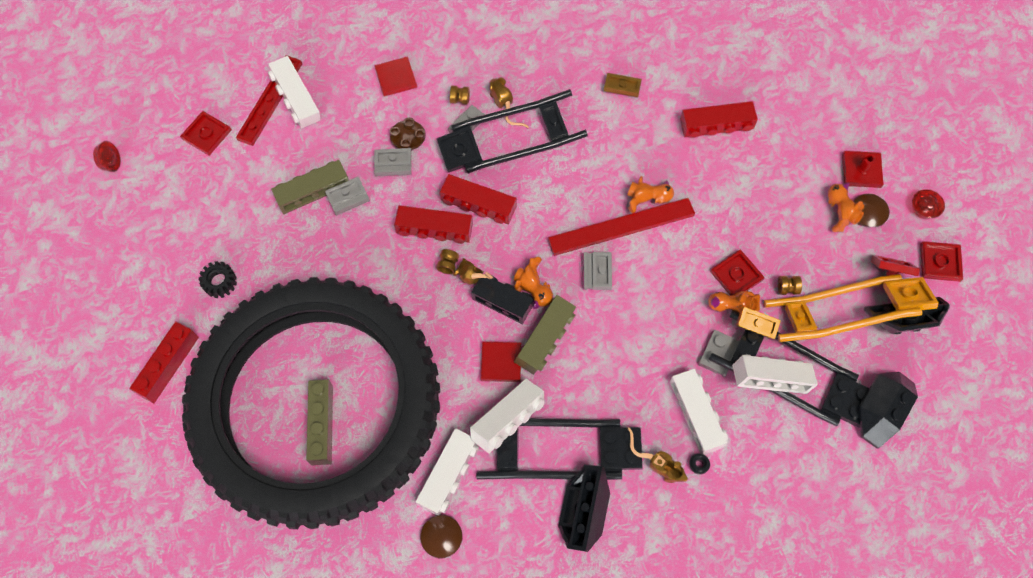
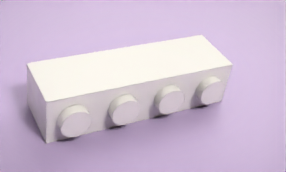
[268,56,321,129]
[732,355,818,394]
[670,369,728,455]
[470,379,545,453]
[416,428,479,516]

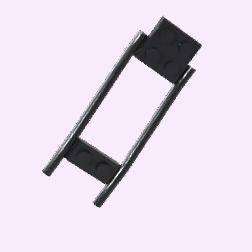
[436,89,588,174]
[709,310,869,428]
[476,418,643,480]

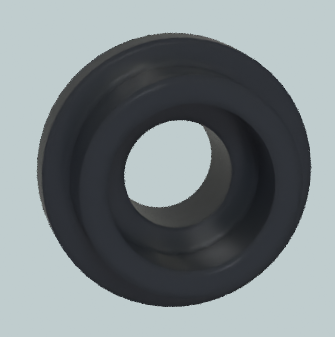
[689,454,710,475]

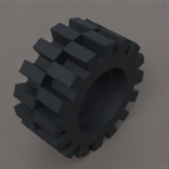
[198,261,237,298]

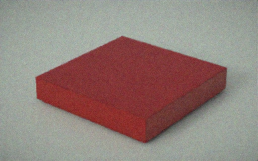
[374,56,417,96]
[180,111,232,156]
[920,241,963,282]
[710,249,765,296]
[481,342,522,382]

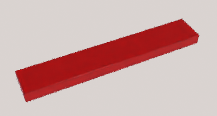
[236,55,302,146]

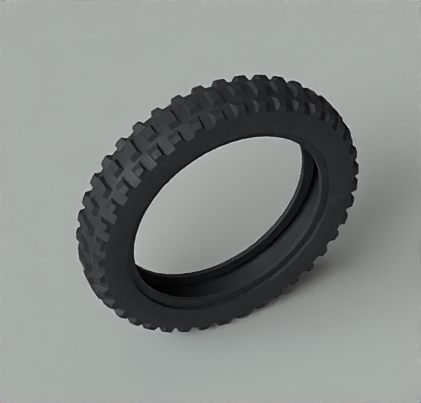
[182,277,440,530]

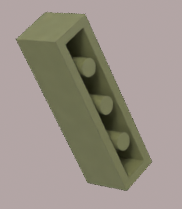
[271,160,349,215]
[514,295,576,375]
[306,379,333,466]

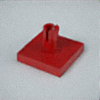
[842,151,884,188]
[870,254,920,276]

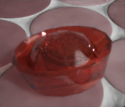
[93,141,121,172]
[912,189,945,220]

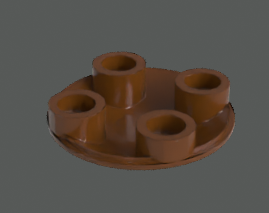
[390,117,426,150]
[854,194,890,227]
[420,515,463,559]

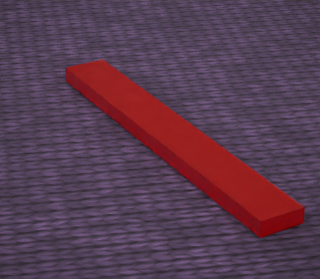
[548,198,695,256]

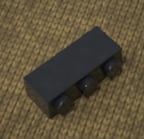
[471,275,534,325]

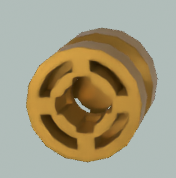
[450,85,470,105]
[436,249,459,274]
[778,276,802,295]

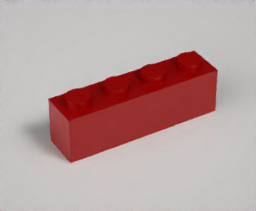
[680,101,758,138]
[440,174,517,225]
[394,205,473,244]
[129,321,199,404]

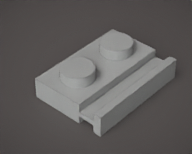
[374,148,412,176]
[325,177,370,216]
[584,252,612,290]
[699,330,740,377]

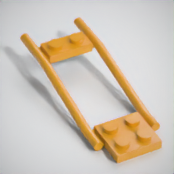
[764,274,939,342]

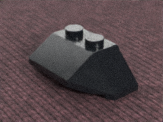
[864,297,950,334]
[859,372,918,448]
[558,464,610,552]

